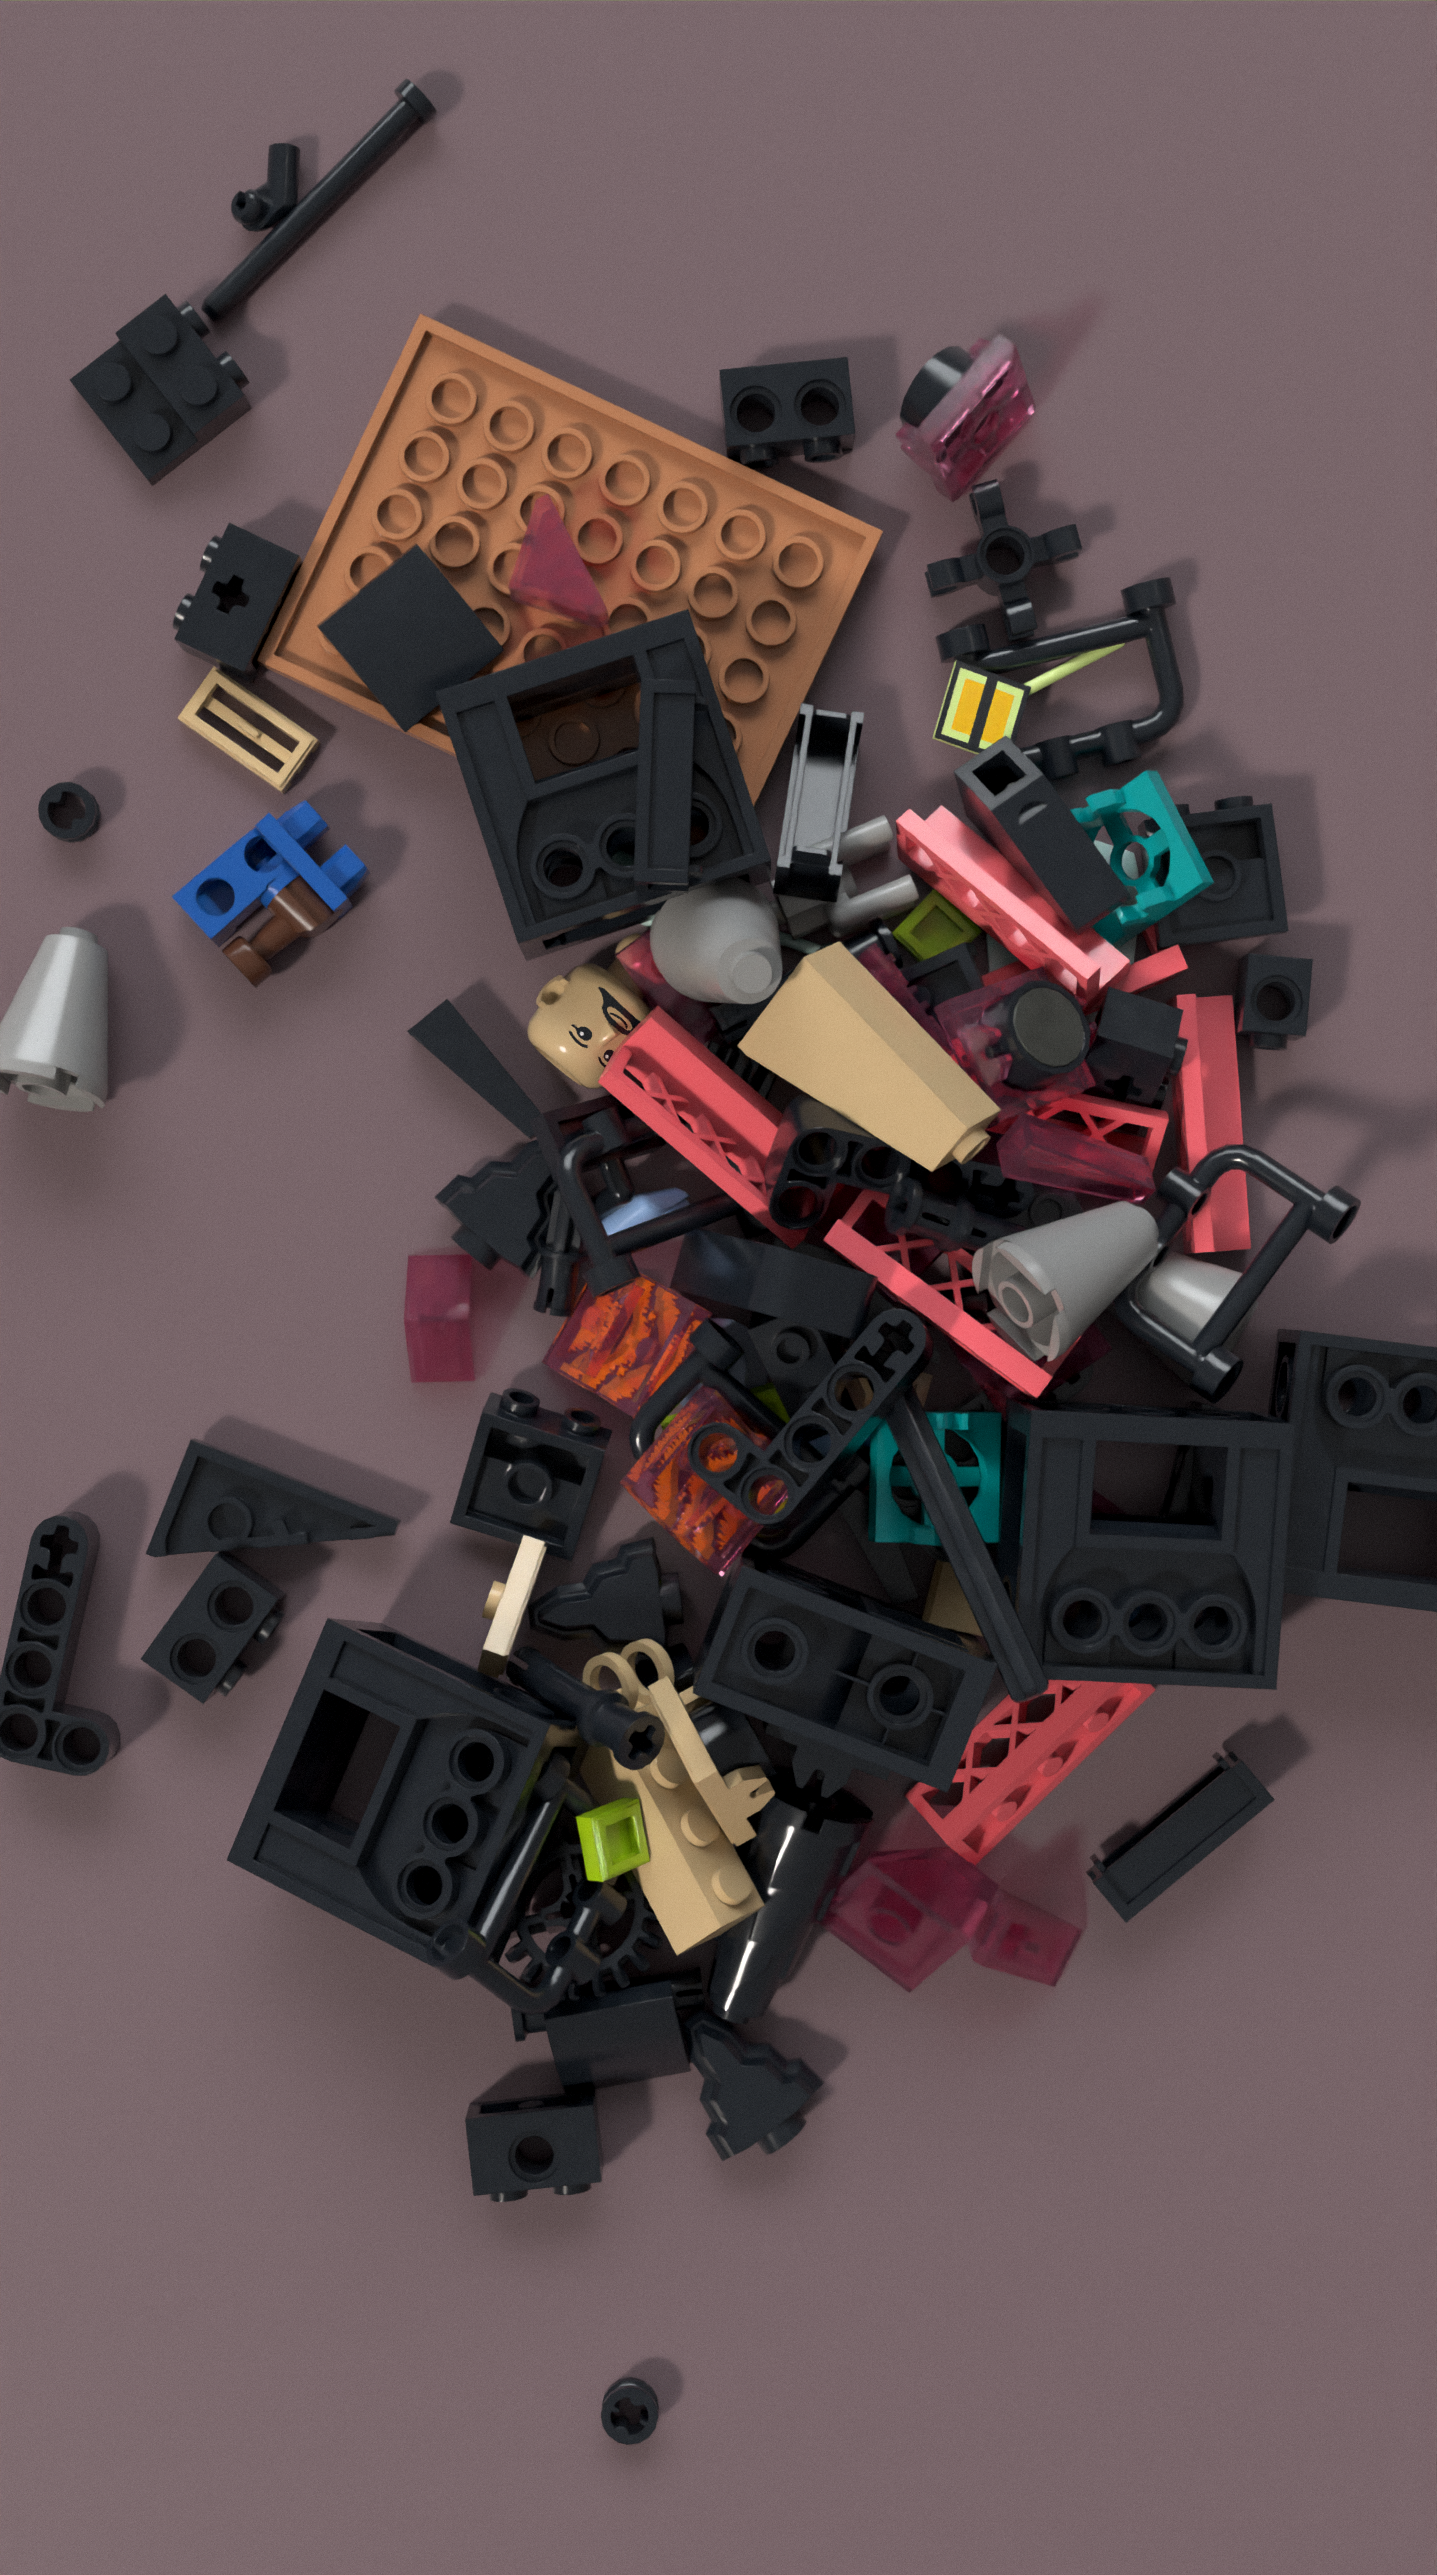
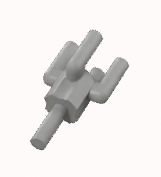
[769,815,919,940]

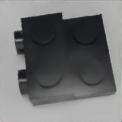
[70,294,252,486]
[1137,796,1289,950]
[450,1388,613,1561]

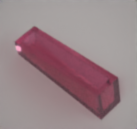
[996,1112,1156,1205]

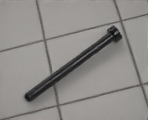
[201,79,437,322]

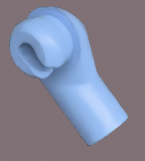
[601,1187,690,1235]

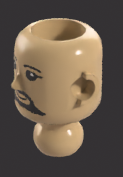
[527,933,667,1089]

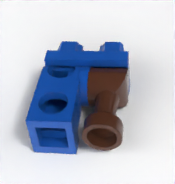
[172,800,370,988]

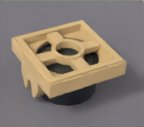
[647,1675,778,1846]

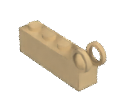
[579,1639,765,1955]

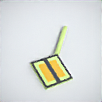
[932,643,1125,755]

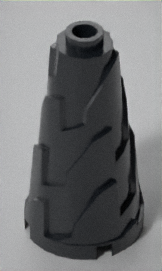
[707,1767,874,2024]

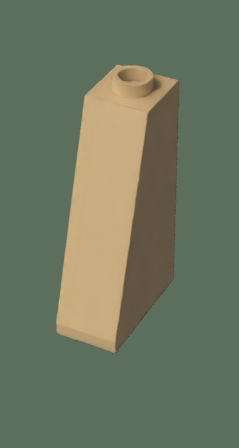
[737,941,1001,1172]

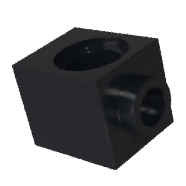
[1234,953,1313,1051]

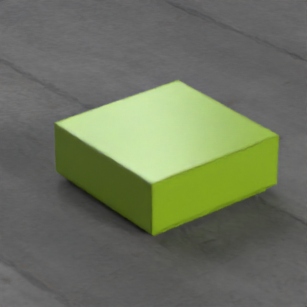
[892,889,981,962]
[576,1797,650,1882]

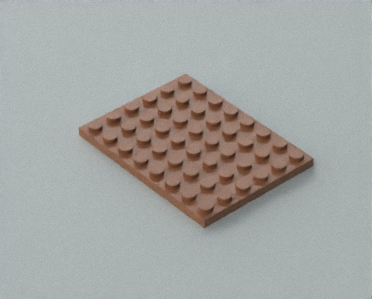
[257,313,883,845]

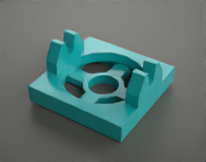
[1070,770,1214,949]
[868,1411,1001,1546]

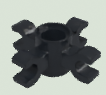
[924,479,1082,642]

